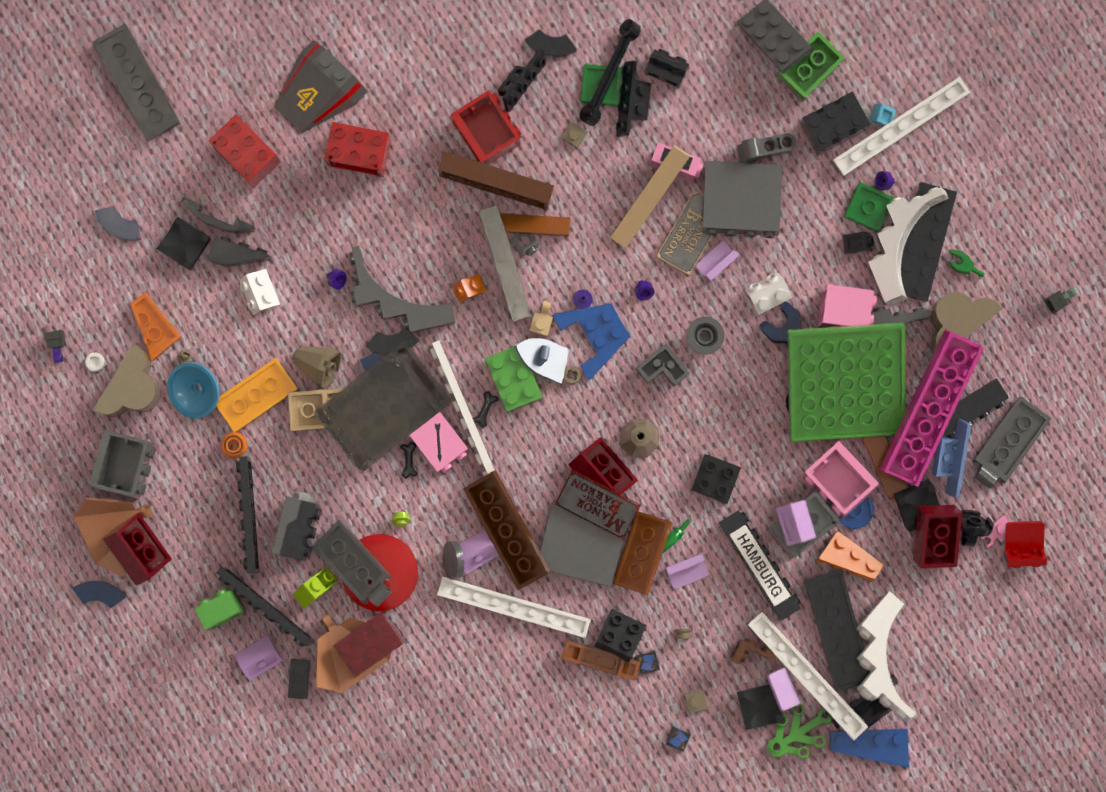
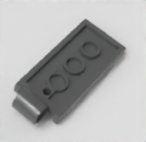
[973,396,1052,489]
[313,520,392,606]

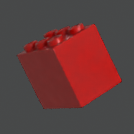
[450,90,522,165]
[208,114,281,188]
[324,122,391,177]

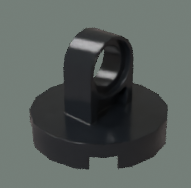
[961,510,994,547]

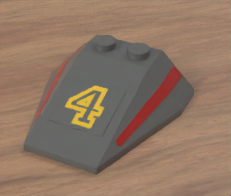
[275,40,368,133]

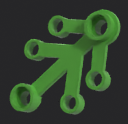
[767,704,833,759]

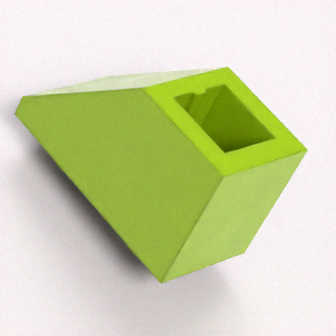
[292,566,339,609]

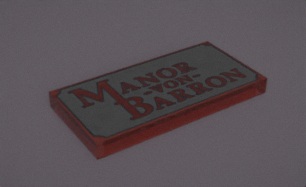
[555,470,641,539]

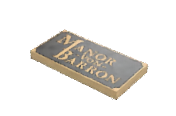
[656,191,712,275]

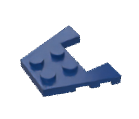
[552,303,630,381]

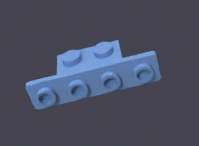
[932,419,971,498]

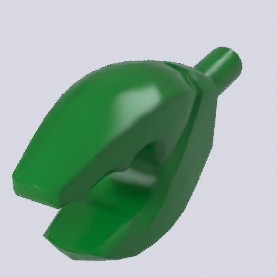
[949,249,985,277]
[663,519,691,553]

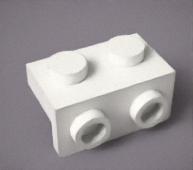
[239,269,280,315]
[745,273,792,315]

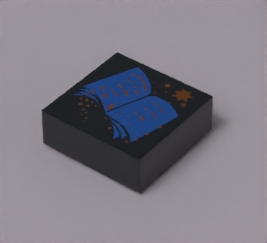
[636,651,660,675]
[666,726,691,752]

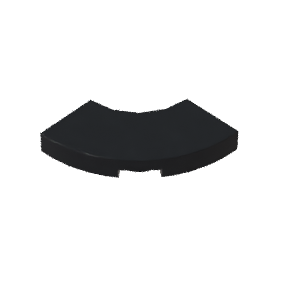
[524,29,577,57]
[366,328,420,355]

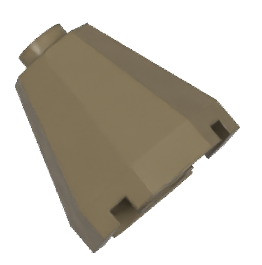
[292,346,342,389]
[620,419,659,458]

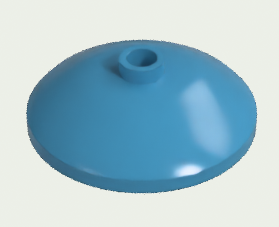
[167,362,220,419]

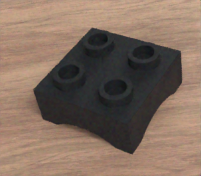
[156,217,211,271]
[691,454,741,504]
[894,479,940,532]
[594,609,647,663]
[737,684,784,730]

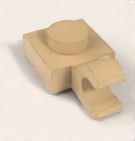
[529,301,553,336]

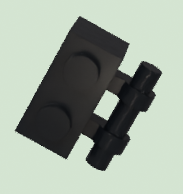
[645,49,689,88]

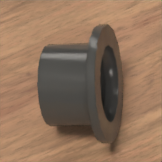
[686,316,725,355]

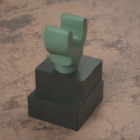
[1044,286,1079,314]

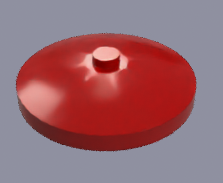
[342,534,418,611]

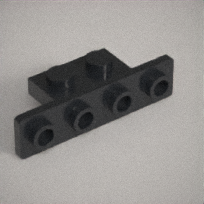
[498,49,546,112]
[616,60,651,137]
[832,674,898,730]

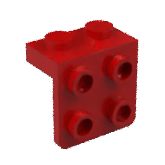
[1005,521,1047,568]

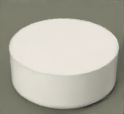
[85,353,105,372]

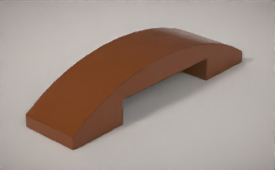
[561,640,641,681]

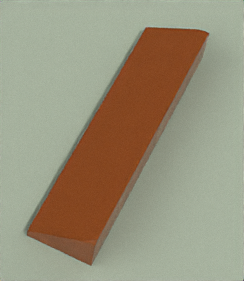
[500,213,570,237]
[862,436,908,500]

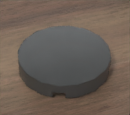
[443,541,464,580]

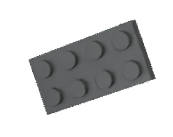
[737,0,813,74]

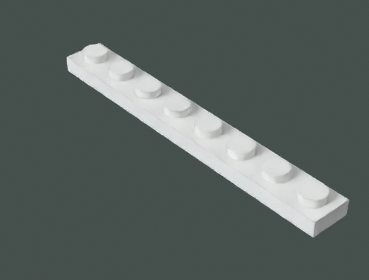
[833,77,970,176]
[430,340,494,477]
[437,576,591,638]
[748,612,868,740]

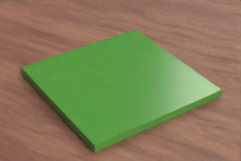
[788,323,905,442]

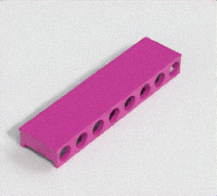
[879,329,984,487]

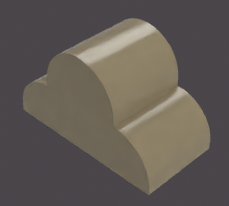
[931,292,1003,353]
[93,343,161,417]

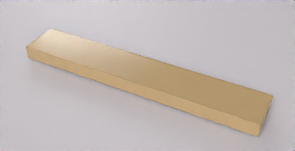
[610,145,690,248]

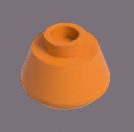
[221,432,247,459]

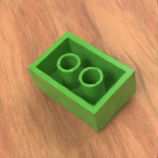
[776,32,845,102]
[485,346,543,413]
[194,589,246,630]

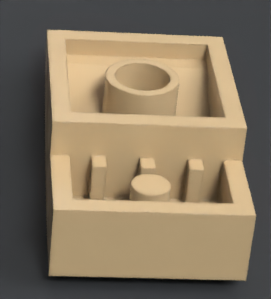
[288,388,352,431]

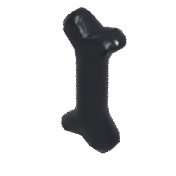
[472,391,499,428]
[400,442,418,479]

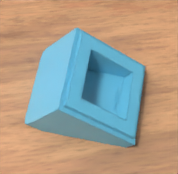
[869,103,896,126]

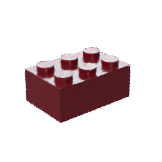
[913,504,962,569]
[333,611,405,678]

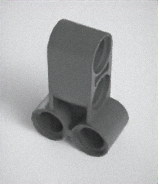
[737,133,796,163]

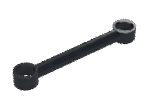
[579,19,641,126]

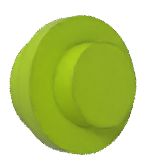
[392,512,411,528]

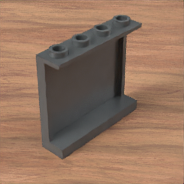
[702,161,782,239]
[540,500,625,587]

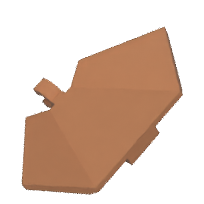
[73,498,154,577]
[316,614,391,693]

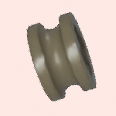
[564,366,581,384]
[674,628,692,639]

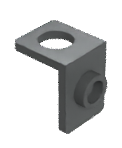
[512,234,539,257]

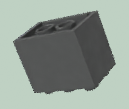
[89,430,156,499]
[767,491,840,559]

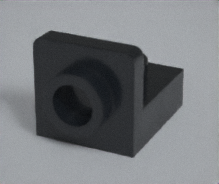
[843,232,874,254]

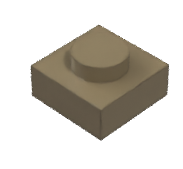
[561,122,588,148]
[684,690,707,713]

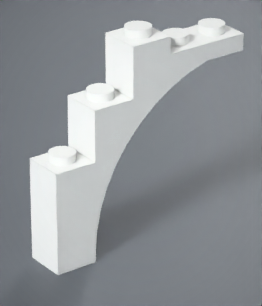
[868,187,949,306]
[856,591,916,722]

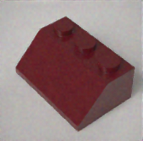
[568,437,638,508]
[103,512,172,585]

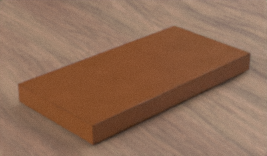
[613,511,673,595]

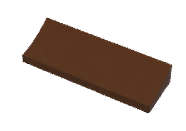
[438,151,554,211]
[463,470,551,590]

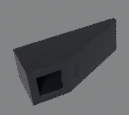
[208,236,271,267]

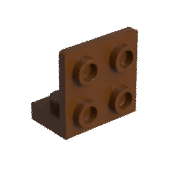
[729,638,777,664]

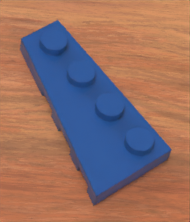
[830,729,909,768]

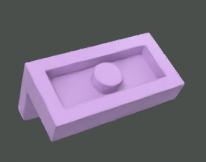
[695,241,739,283]
[776,500,816,546]
[459,530,499,574]
[665,554,709,589]
[235,636,283,681]
[767,667,800,711]

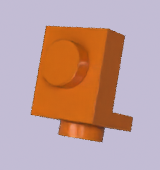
[453,274,487,303]

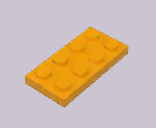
[217,358,298,432]

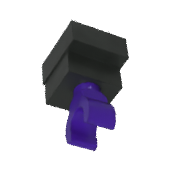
[44,330,66,363]

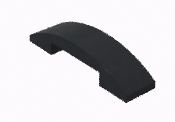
[182,197,256,233]

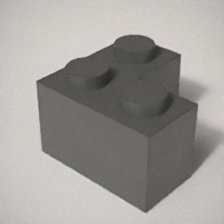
[635,344,690,387]

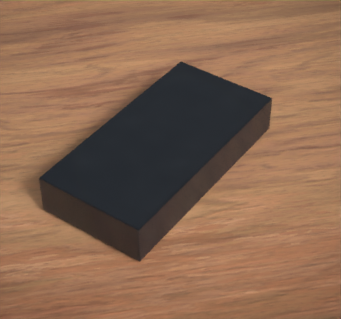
[288,659,310,699]

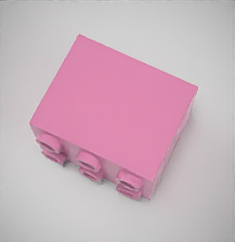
[817,284,877,328]
[804,441,879,519]

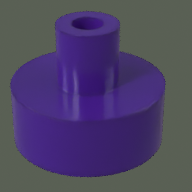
[875,171,895,190]
[327,269,347,289]
[634,280,655,301]
[573,290,592,309]

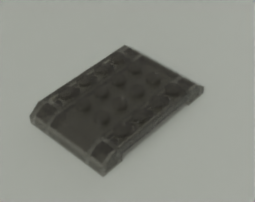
[314,341,452,473]

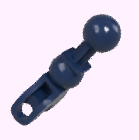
[759,301,802,345]

